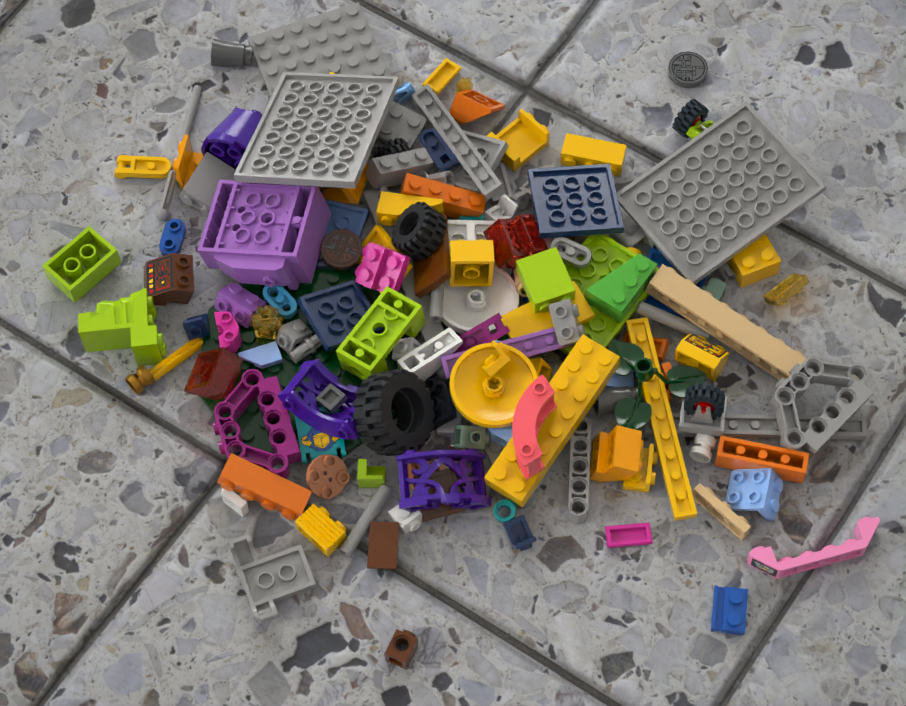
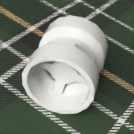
[689,434,717,463]

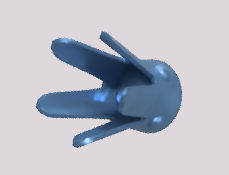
[392,82,416,105]

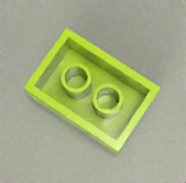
[42,226,122,303]

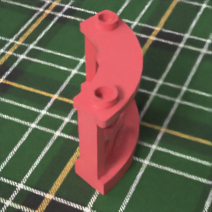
[512,375,557,481]

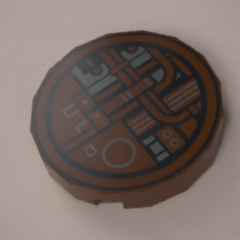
[321,229,363,271]

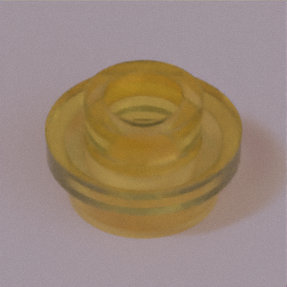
[455,77,474,93]

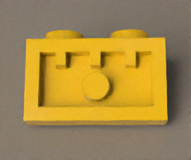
[622,444,658,493]

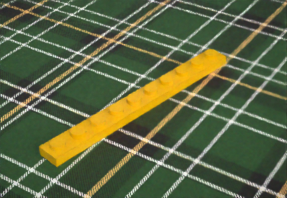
[626,317,697,521]

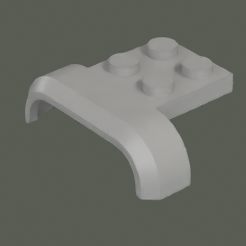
[229,534,317,623]

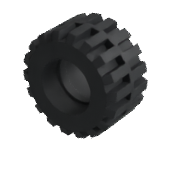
[392,202,447,260]

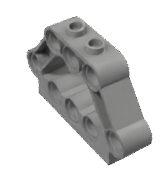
[770,357,873,458]

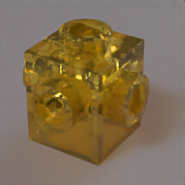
[251,305,283,339]

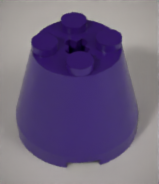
[201,107,262,170]

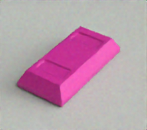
[605,522,653,548]

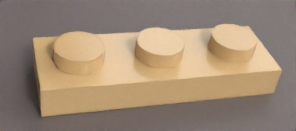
[692,483,751,541]

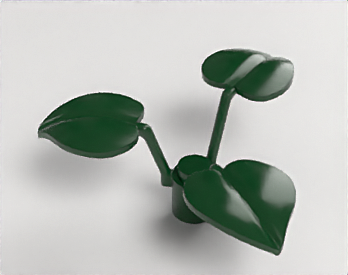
[608,339,707,430]

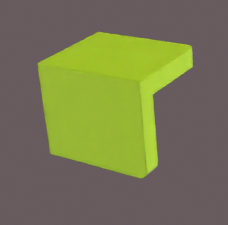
[357,459,386,488]

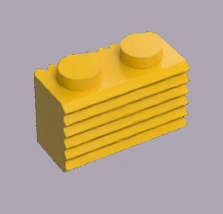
[295,504,347,557]

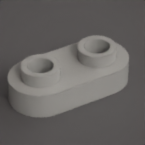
[551,237,591,269]

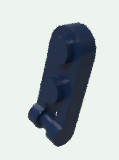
[419,128,461,172]

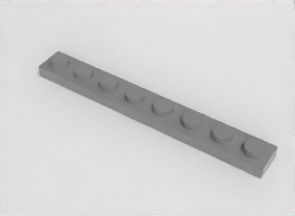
[411,84,505,200]

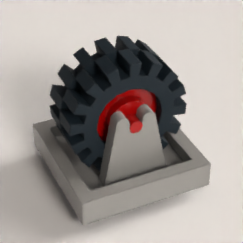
[678,382,727,436]

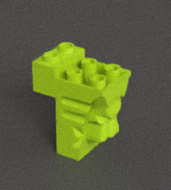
[78,288,167,366]

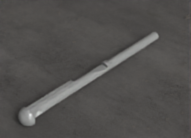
[155,85,202,221]

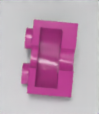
[214,311,242,361]

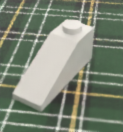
[397,327,463,381]

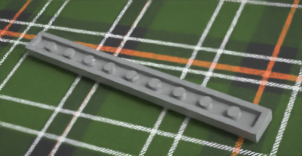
[644,413,867,440]

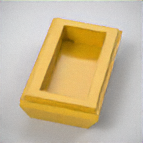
[422,58,462,95]

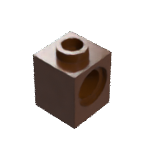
[384,629,418,670]

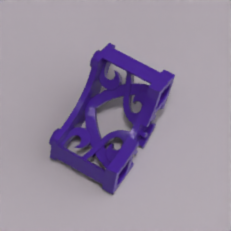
[278,359,361,440]
[396,449,492,512]

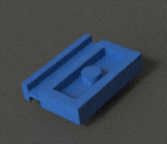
[711,585,748,635]

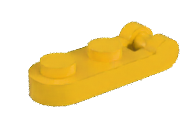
[114,155,172,179]

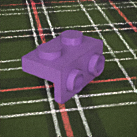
[214,282,267,328]

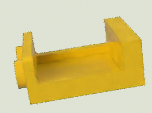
[487,109,550,172]

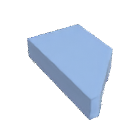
[238,341,283,369]

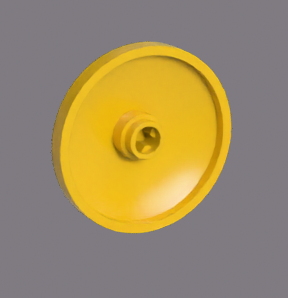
[449,343,538,428]

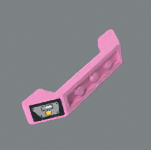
[747,517,880,579]

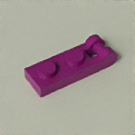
[453,313,510,354]

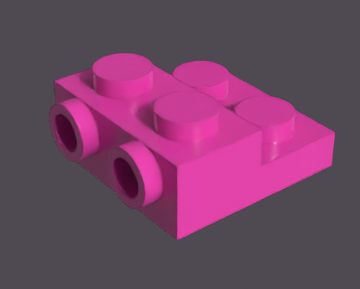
[355,242,411,292]

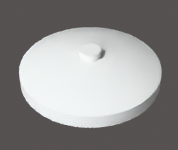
[442,266,519,334]

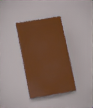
[367,521,399,569]

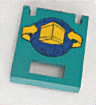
[295,407,347,464]

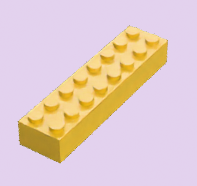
[484,334,620,508]

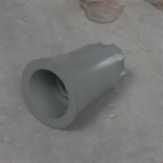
[211,38,253,66]
[593,386,638,417]

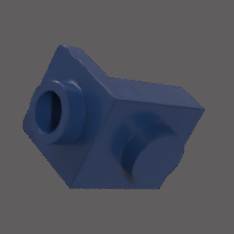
[183,313,210,340]
[502,515,537,551]

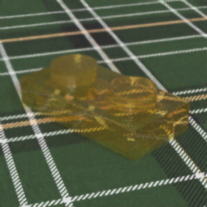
[763,273,809,306]

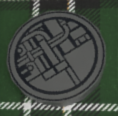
[668,51,708,88]

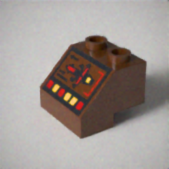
[144,253,194,306]

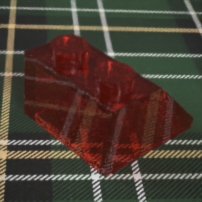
[184,347,243,400]

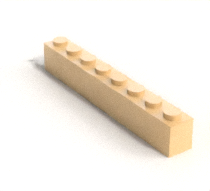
[645,264,807,380]

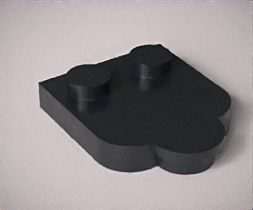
[425,377,457,432]

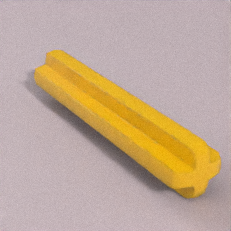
[149,338,203,381]

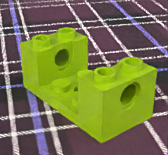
[336,286,426,380]

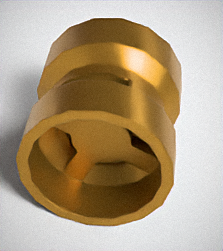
[125,365,155,395]

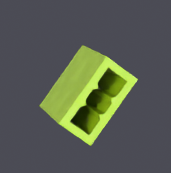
[516,247,576,313]

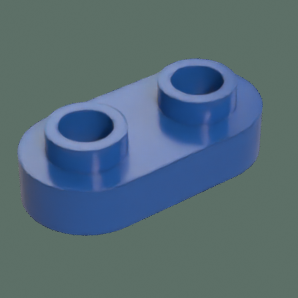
[159,219,186,256]

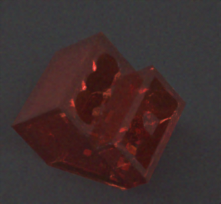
[483,215,548,269]

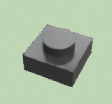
[315,383,348,414]

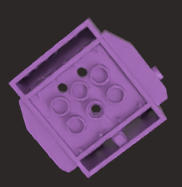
[197,180,331,290]

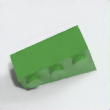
[585,253,657,323]

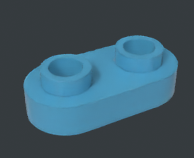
[263,286,298,319]

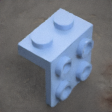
[725,468,783,521]

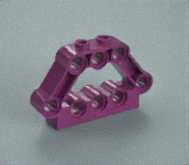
[212,369,302,479]

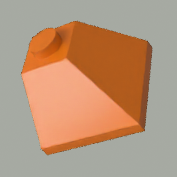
[449,89,506,124]

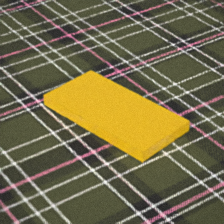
[501,281,595,339]

